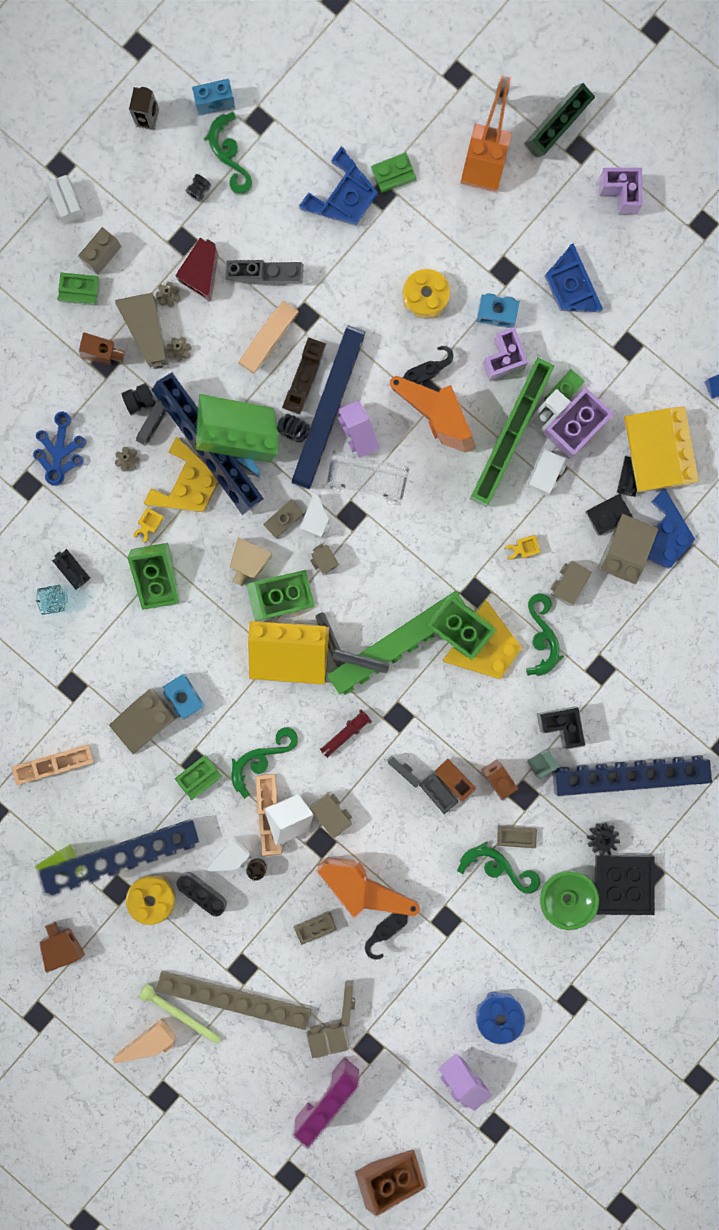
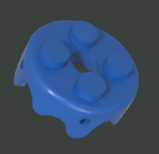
[476,991,525,1044]

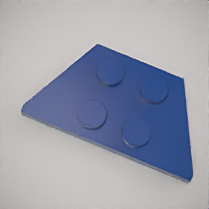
[545,243,603,313]

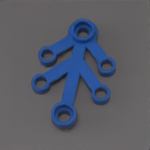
[33,411,86,486]

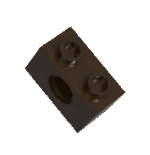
[129,87,159,130]

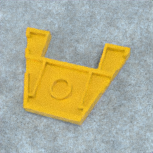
[144,437,218,513]
[442,600,522,679]

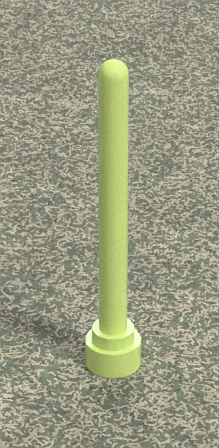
[138,984,220,1044]

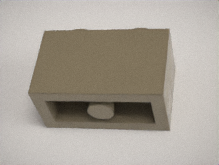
[78,227,121,275]
[550,561,592,606]
[309,792,352,839]

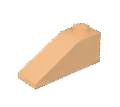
[112,1018,176,1063]

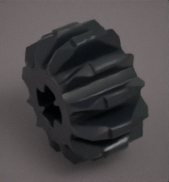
[277,414,310,443]
[586,822,620,856]

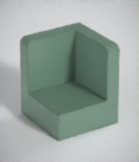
[527,749,559,779]

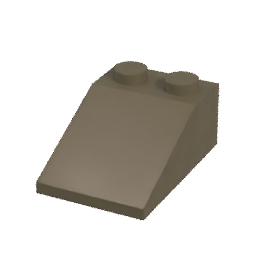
[598,513,658,585]
[109,688,178,754]

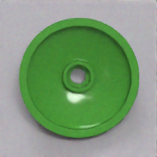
[540,871,599,930]

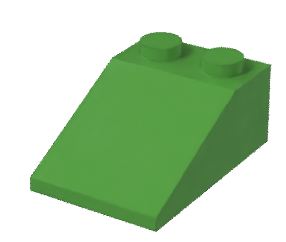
[127,543,180,610]
[246,570,315,621]
[426,595,496,660]

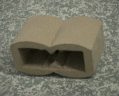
[307,1020,350,1058]

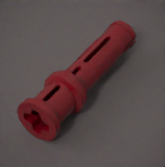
[320,709,372,758]

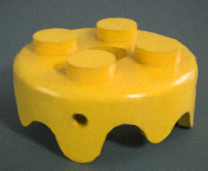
[403,269,450,319]
[126,875,176,925]

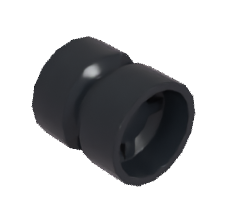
[121,383,156,416]

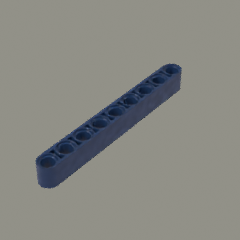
[291,325,366,490]

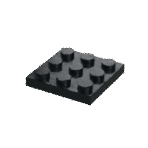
[595,855,655,915]

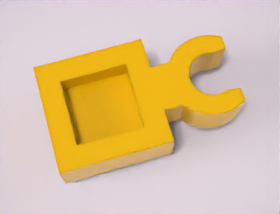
[133,507,165,543]
[504,534,541,560]

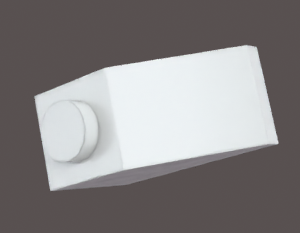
[528,389,571,434]
[300,493,331,538]
[206,837,251,871]

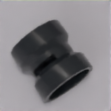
[185,174,211,202]

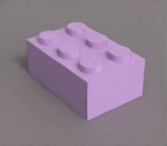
[543,388,614,459]

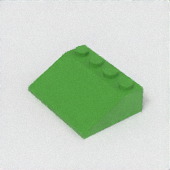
[196,394,278,462]

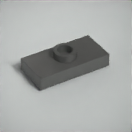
[387,755,421,788]
[419,772,458,814]

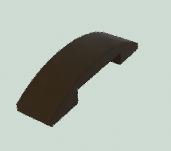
[282,337,326,415]

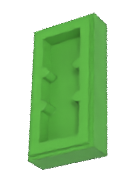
[545,369,585,400]

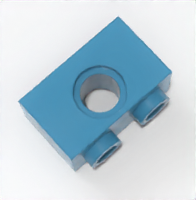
[192,78,235,116]
[476,293,520,328]
[163,674,205,719]

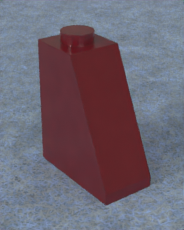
[175,238,218,302]

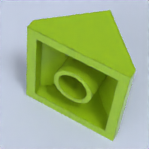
[35,845,83,877]

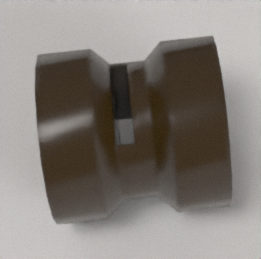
[246,858,267,881]

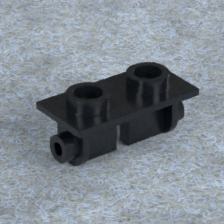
[616,456,637,497]
[52,549,91,590]

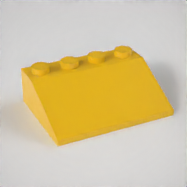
[624,406,699,492]
[248,621,330,685]

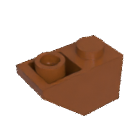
[434,758,476,802]

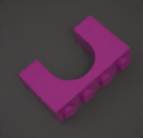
[293,1057,359,1149]

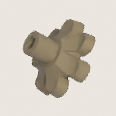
[155,282,180,307]
[166,337,192,362]
[115,447,140,472]

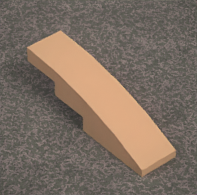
[238,301,299,374]
[11,744,94,785]
[256,774,282,857]

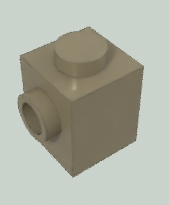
[310,544,340,575]

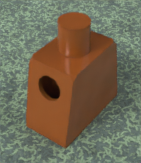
[79,332,125,365]
[481,759,518,800]
[40,921,85,973]

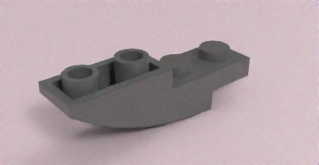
[225,260,304,286]

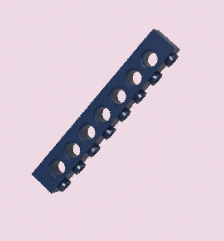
[152,372,264,515]
[552,755,712,796]
[37,819,199,897]

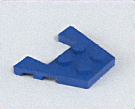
[299,146,377,226]
[647,489,695,569]

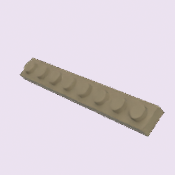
[156,971,311,1030]

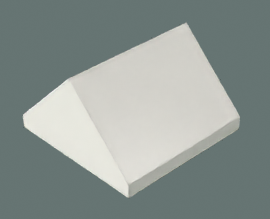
[265,794,314,845]

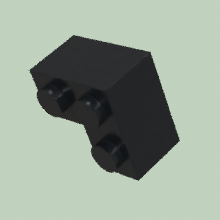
[537,706,586,749]

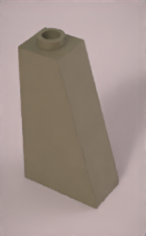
[115,293,169,369]

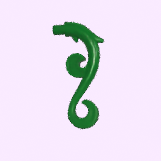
[204,111,252,195]
[526,593,564,676]
[231,727,298,799]
[457,841,540,894]

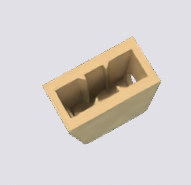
[230,537,273,586]

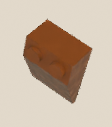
[355,1150,425,1217]

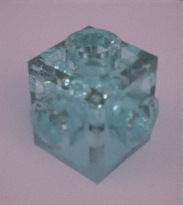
[36,585,68,615]

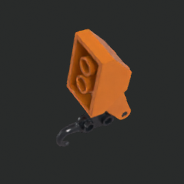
[390,346,476,453]
[317,857,420,960]

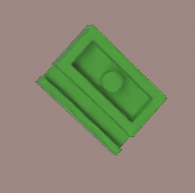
[371,152,416,194]
[57,272,100,306]
[174,754,222,801]

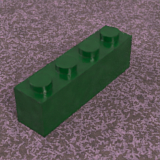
[524,83,595,158]

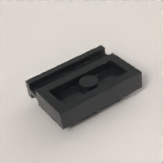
[585,493,633,536]

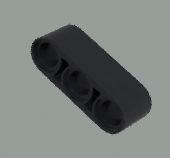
[176,872,227,917]

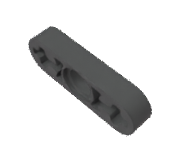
[136,400,167,446]

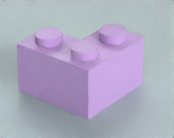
[599,168,642,214]
[483,327,528,381]
[337,400,380,458]
[439,1054,492,1111]

